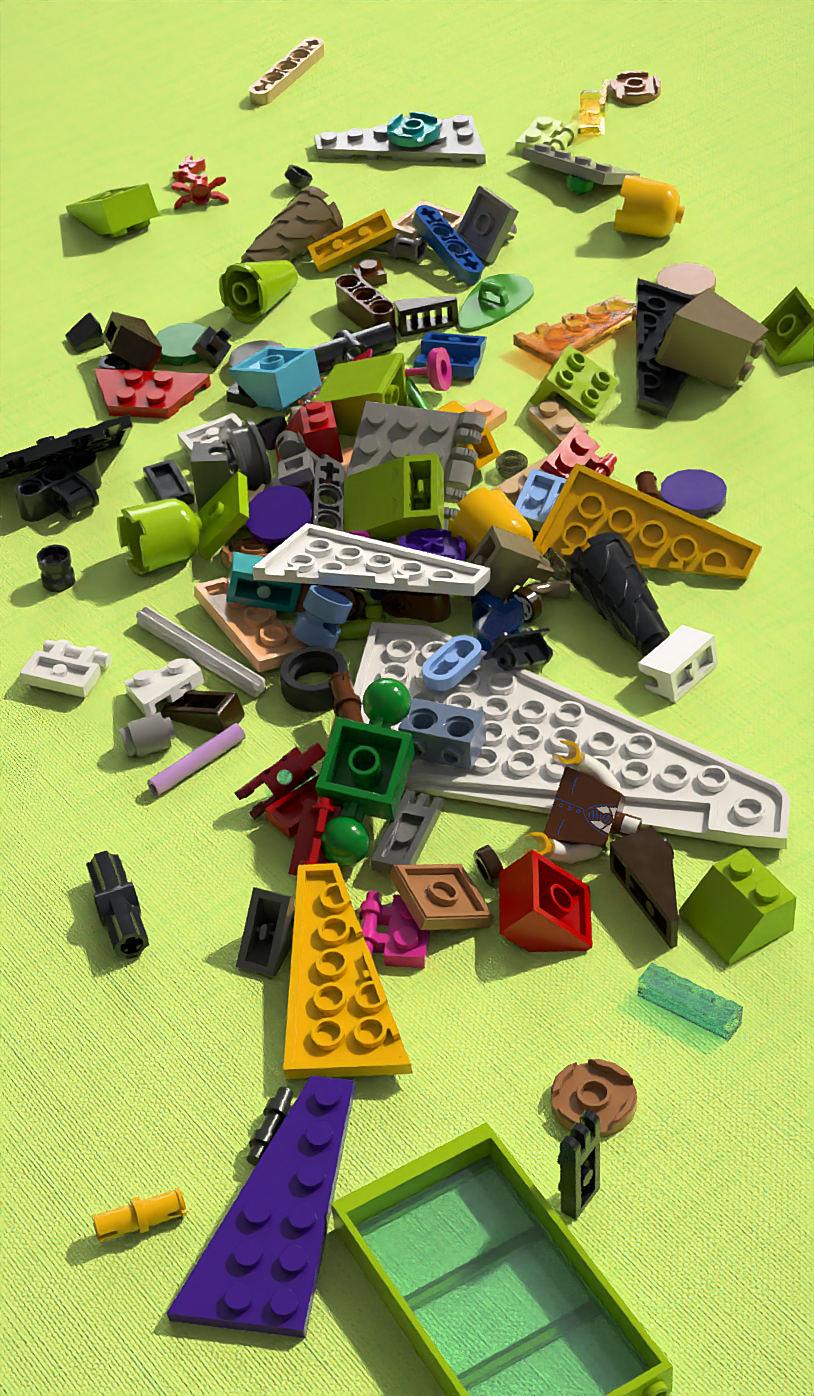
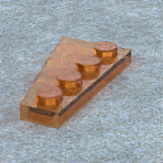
[513,295,636,365]

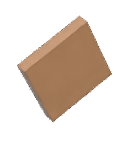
[389,864,494,930]

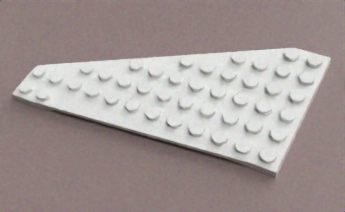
[354,622,790,849]

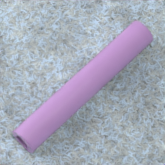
[147,723,245,796]

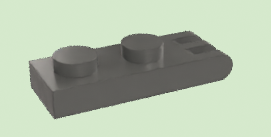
[371,790,444,874]

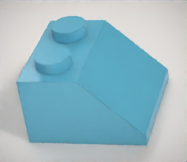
[228,346,322,411]

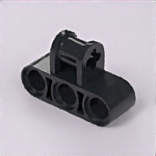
[15,450,102,522]

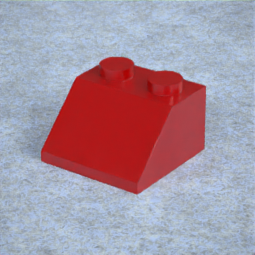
[274,401,344,463]
[499,849,593,952]

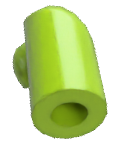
[340,604,386,640]

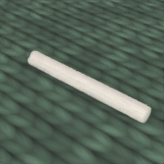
[136,607,266,697]

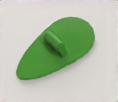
[459,274,534,332]

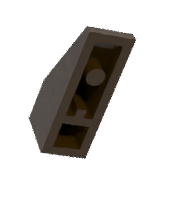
[610,826,678,949]

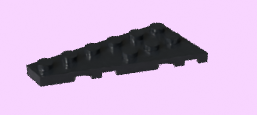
[635,278,695,418]
[0,414,133,480]

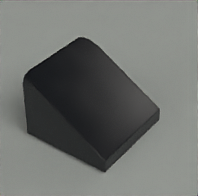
[65,312,104,353]
[256,416,288,450]

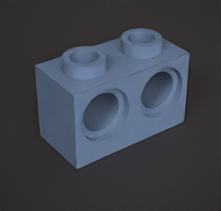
[398,698,486,770]

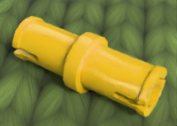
[92,1187,187,1243]

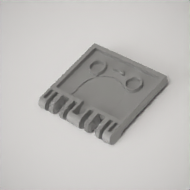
[343,401,486,537]

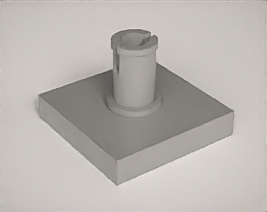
[456,185,519,264]

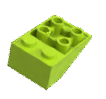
[344,453,444,538]

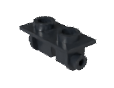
[483,628,553,671]

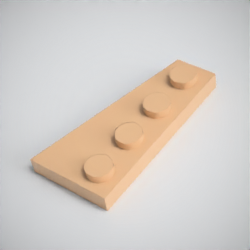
[194,577,310,673]

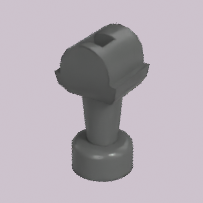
[276,431,335,480]

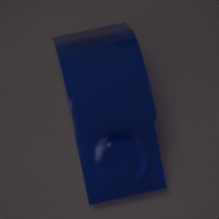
[471,588,525,652]

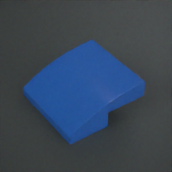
[414,332,487,379]

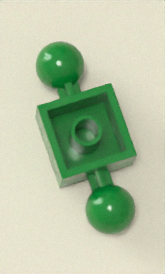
[316,678,415,866]

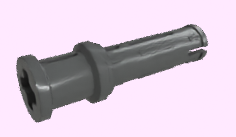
[369,233,427,264]

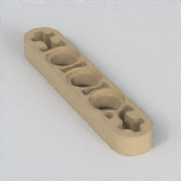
[249,38,325,106]

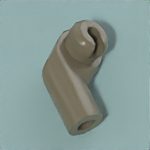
[525,580,570,604]

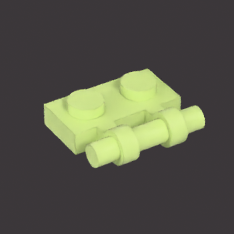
[515,116,580,152]

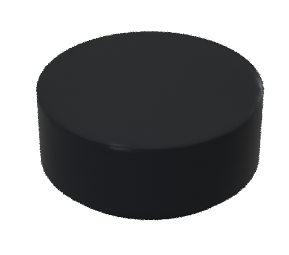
[99,353,130,370]

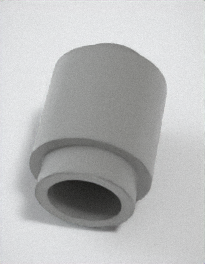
[119,712,177,758]

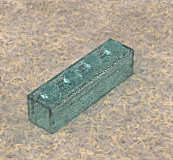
[638,962,743,1041]

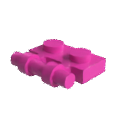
[359,891,431,968]

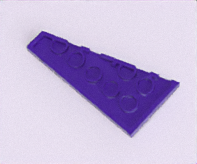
[166,1076,355,1338]

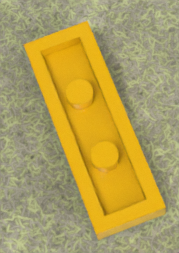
[307,208,397,273]

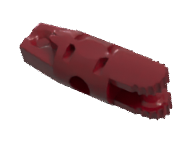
[234,742,326,820]

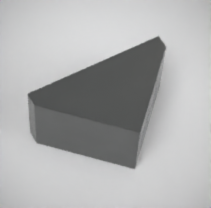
[236,887,295,977]

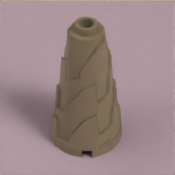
[241,186,343,263]

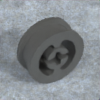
[218,419,271,489]

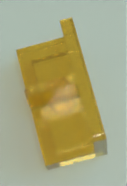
[578,80,609,134]

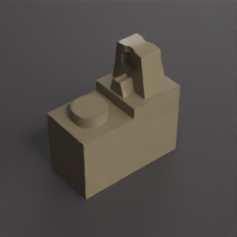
[463,525,554,611]

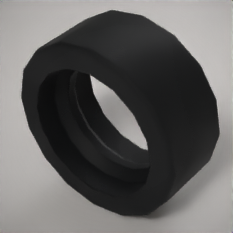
[279,646,348,712]

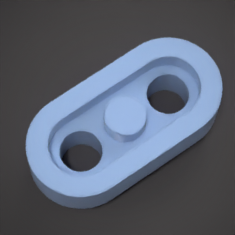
[422,635,482,691]

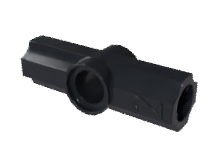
[307,322,397,373]
[86,850,149,959]

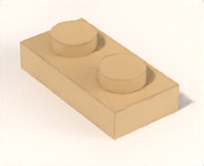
[527,398,588,447]

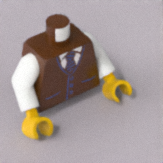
[523,740,642,864]

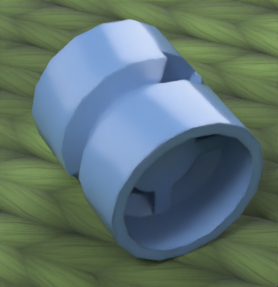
[291,585,353,649]

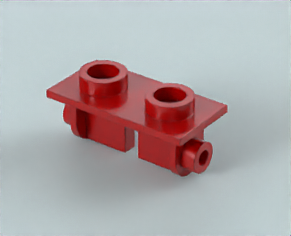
[288,797,342,876]

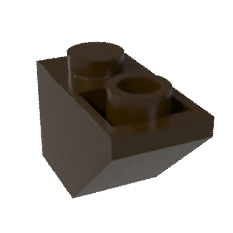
[101,311,163,371]

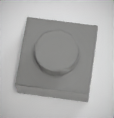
[278,451,315,487]

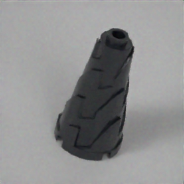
[566,532,670,656]

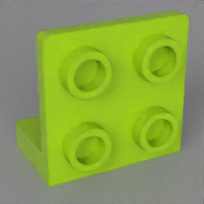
[529,344,618,419]

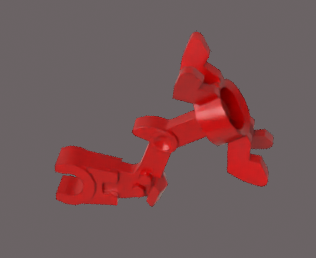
[171,155,229,209]

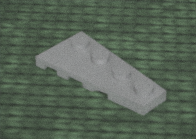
[521,143,640,185]

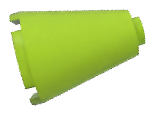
[219,260,298,322]

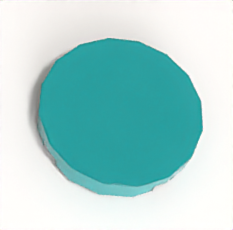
[386,111,440,147]

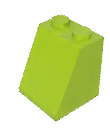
[311,353,407,437]

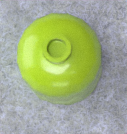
[117,498,203,575]

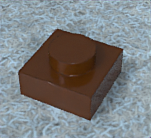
[351,259,387,286]

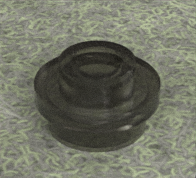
[495,450,528,479]

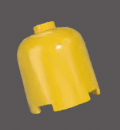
[614,175,685,238]
[448,487,533,556]

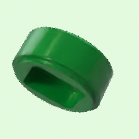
[566,174,595,195]

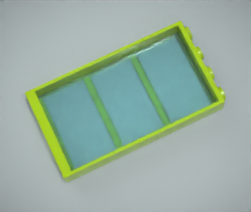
[331,1122,673,1396]

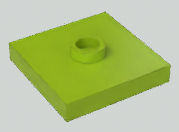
[197,471,249,560]

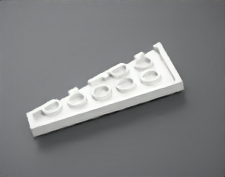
[253,523,490,596]

